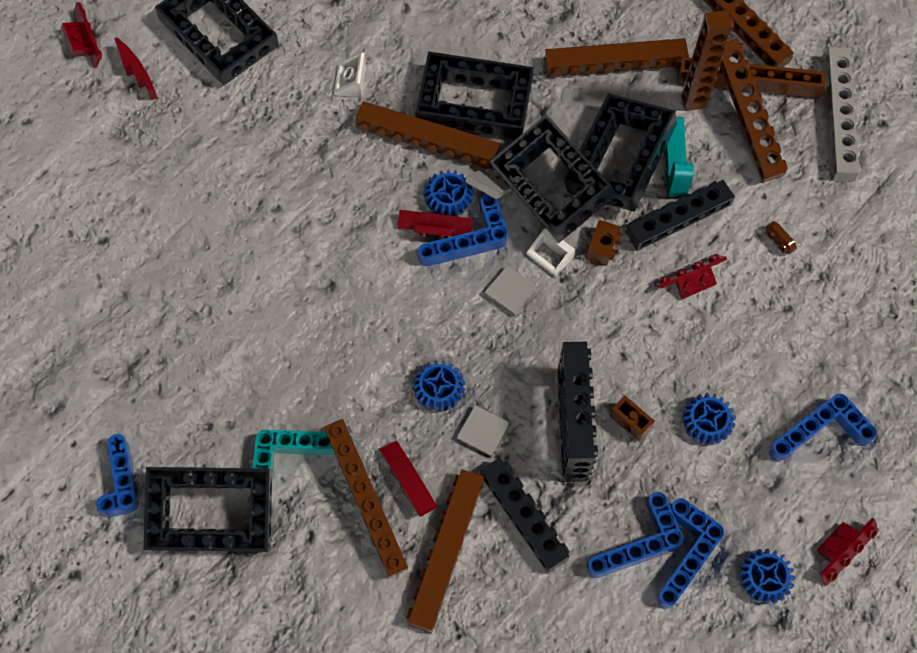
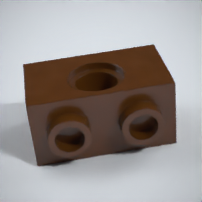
[586,220,622,266]
[610,395,655,442]

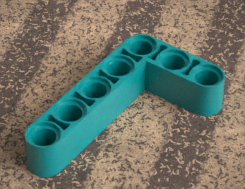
[665,117,694,197]
[253,429,353,468]

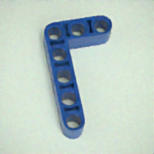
[418,194,508,266]
[769,394,877,462]
[587,492,683,578]
[657,498,724,609]

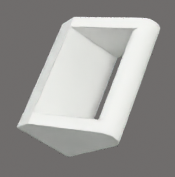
[526,228,575,277]

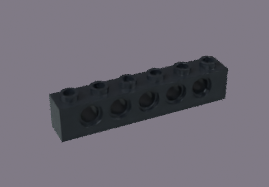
[626,180,735,251]
[480,457,570,574]

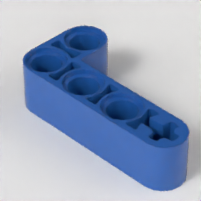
[96,434,139,518]

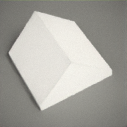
[334,52,366,98]

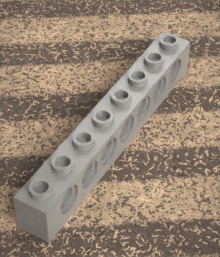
[825,47,861,182]

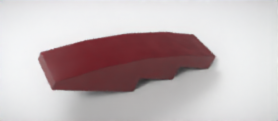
[114,37,158,101]
[380,440,437,517]

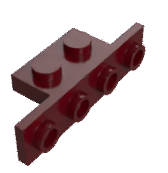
[61,2,102,68]
[397,209,473,239]
[654,254,728,299]
[817,518,878,586]

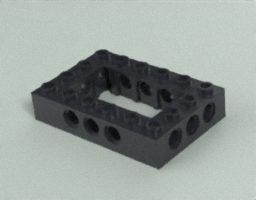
[155,0,279,86]
[415,51,534,139]
[564,93,677,212]
[490,114,617,244]
[557,341,598,482]
[143,467,273,552]

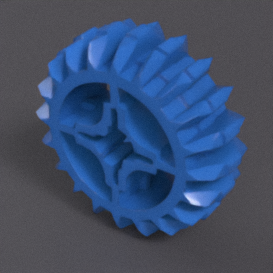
[424,169,474,216]
[413,360,465,412]
[682,392,736,445]
[739,548,795,604]

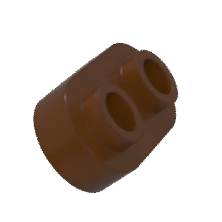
[766,221,797,254]

